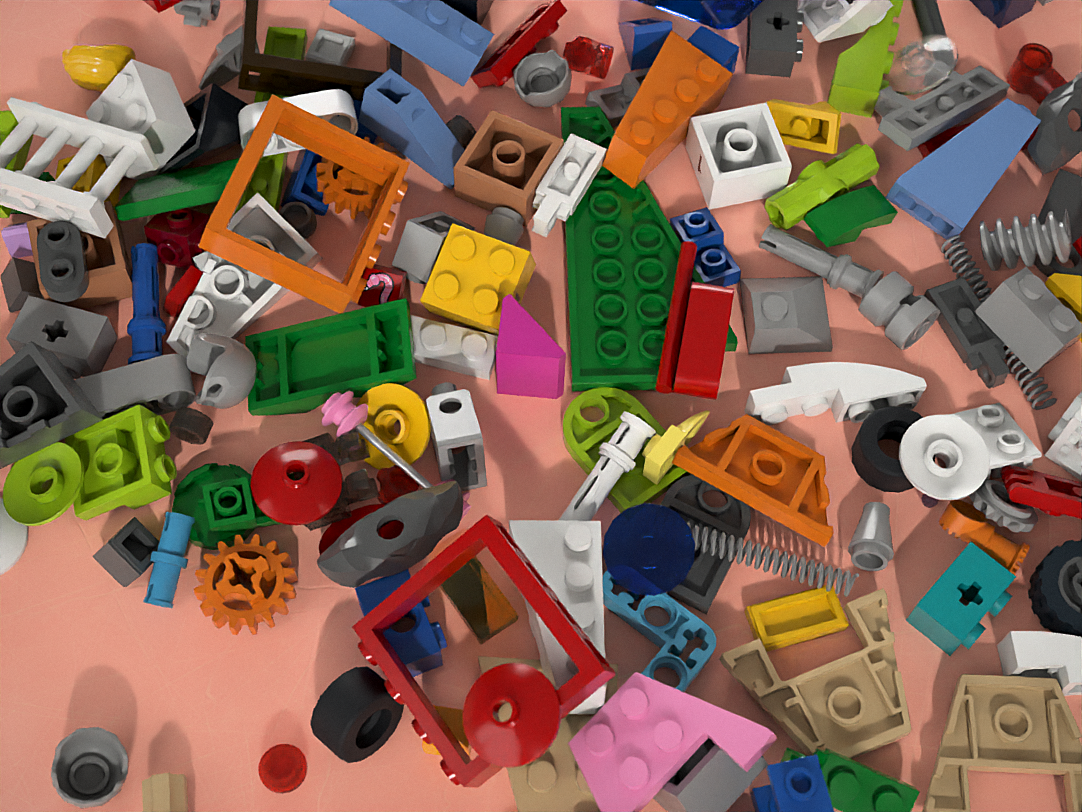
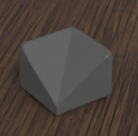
[92,517,159,587]

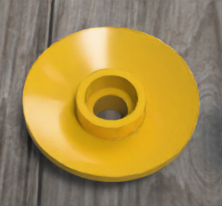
[352,383,431,471]

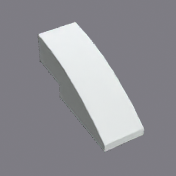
[997,631,1082,696]

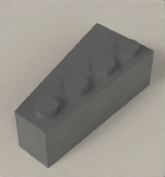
[0,341,104,469]

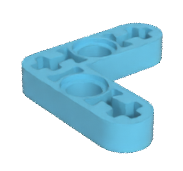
[603,565,716,692]

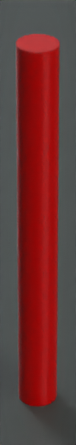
[655,241,697,394]

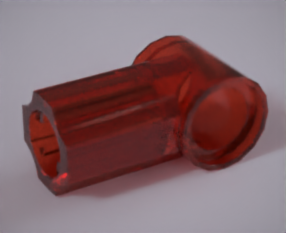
[563,36,614,80]
[1006,43,1068,105]

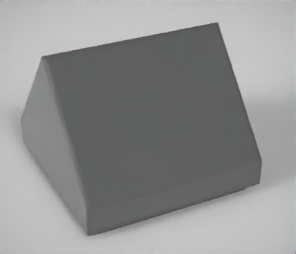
[0,257,45,313]

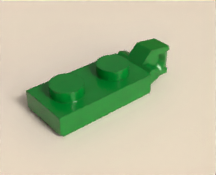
[780,747,920,812]

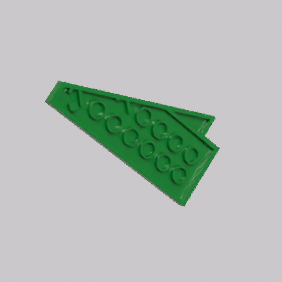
[561,107,738,392]

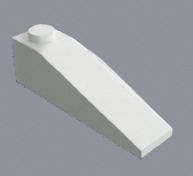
[166,192,323,359]

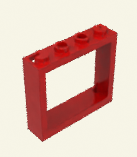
[352,514,616,788]

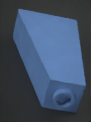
[885,98,1041,243]

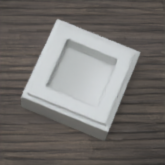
[305,28,356,67]

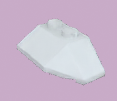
[798,0,893,43]

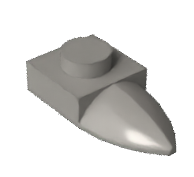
[198,26,260,91]

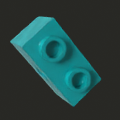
[906,542,1016,656]

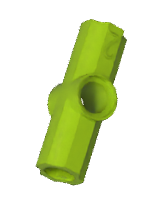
[764,143,880,231]

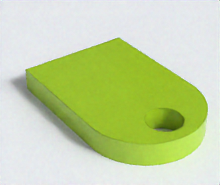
[562,387,691,520]

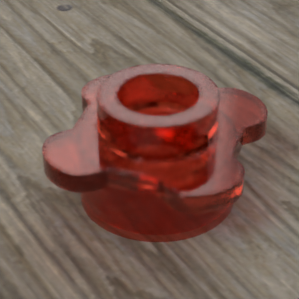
[376,465,419,505]

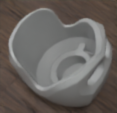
[186,333,257,409]

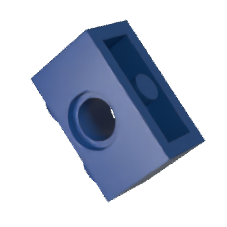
[355,569,447,677]

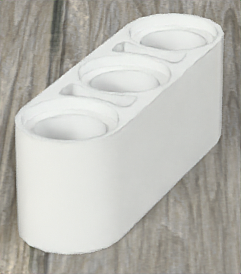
[238,89,358,157]

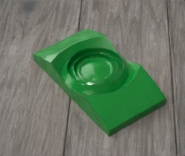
[245,298,417,416]

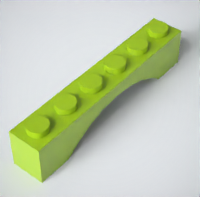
[827,0,904,118]

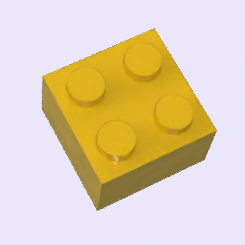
[420,223,536,336]

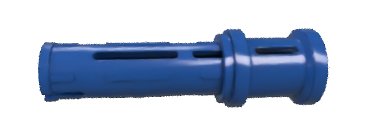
[127,243,167,365]

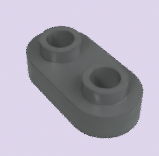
[37,221,89,302]

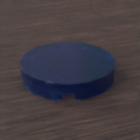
[603,503,695,596]

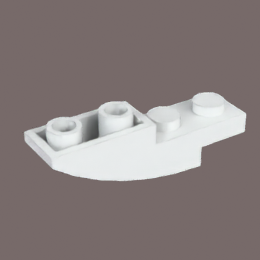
[744,362,927,425]

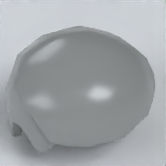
[514,49,572,108]
[51,727,128,809]

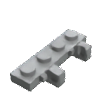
[874,60,1010,151]

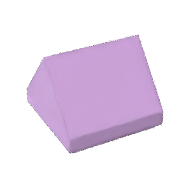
[1,222,33,258]

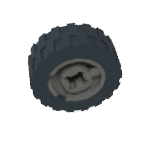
[1028,539,1082,637]

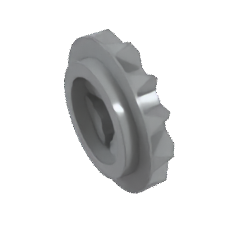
[969,480,1038,533]

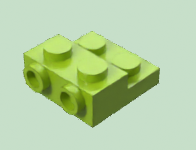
[65,404,177,521]

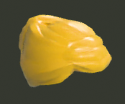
[62,44,136,93]

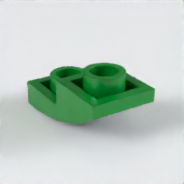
[803,185,898,247]
[202,473,295,531]

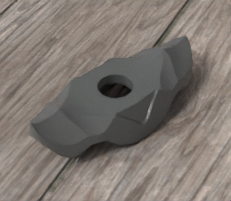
[1028,72,1082,175]
[317,481,463,588]

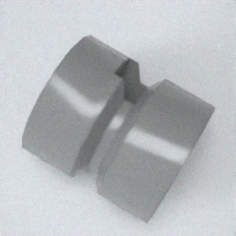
[858,271,940,351]

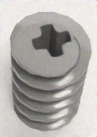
[979,209,1072,271]

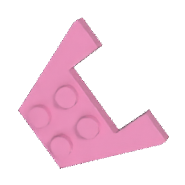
[568,672,777,812]

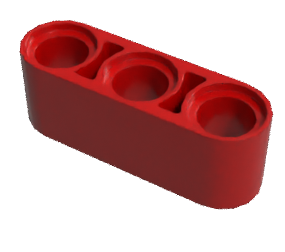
[673,281,734,400]

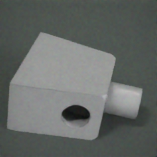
[425,382,487,491]

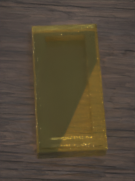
[439,556,519,645]

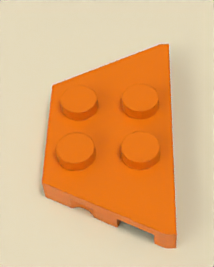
[672,414,833,547]

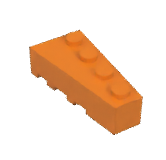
[602,30,733,189]

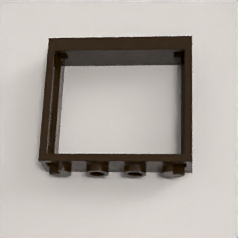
[238,0,402,101]

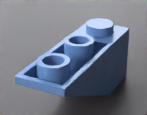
[358,69,465,190]

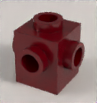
[144,208,210,270]

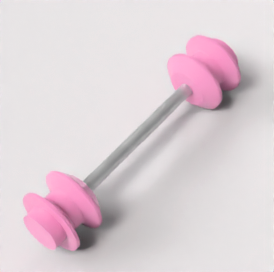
[321,391,471,520]

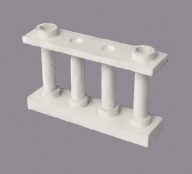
[0,97,159,238]

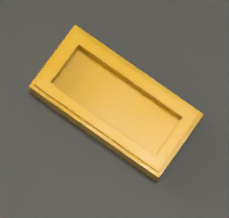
[744,585,849,652]

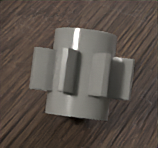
[174,0,220,28]

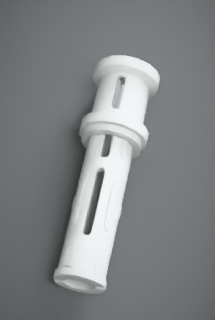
[559,411,657,521]

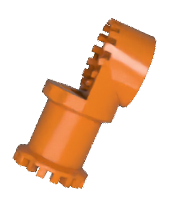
[939,500,1030,575]

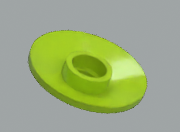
[3,442,84,526]

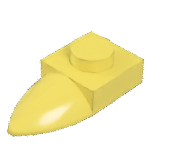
[642,410,710,485]

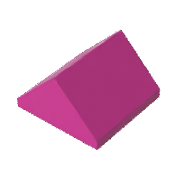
[496,294,566,399]

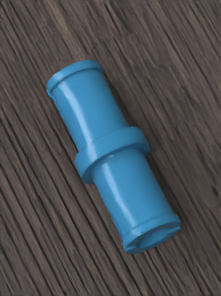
[143,512,195,609]

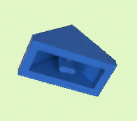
[618,17,672,71]

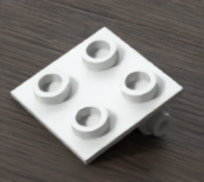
[945,403,1042,480]

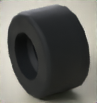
[851,406,936,493]
[310,667,404,763]

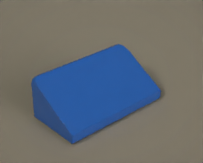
[280,149,340,216]

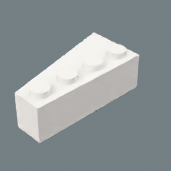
[509,520,606,714]

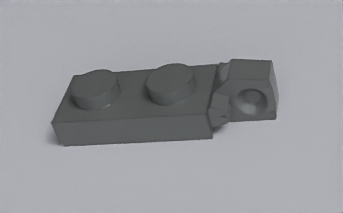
[924,277,1010,389]

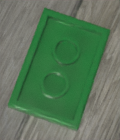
[114,158,240,221]

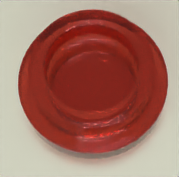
[258,744,308,794]

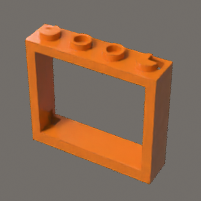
[198,94,410,314]

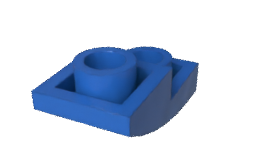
[670,207,741,287]

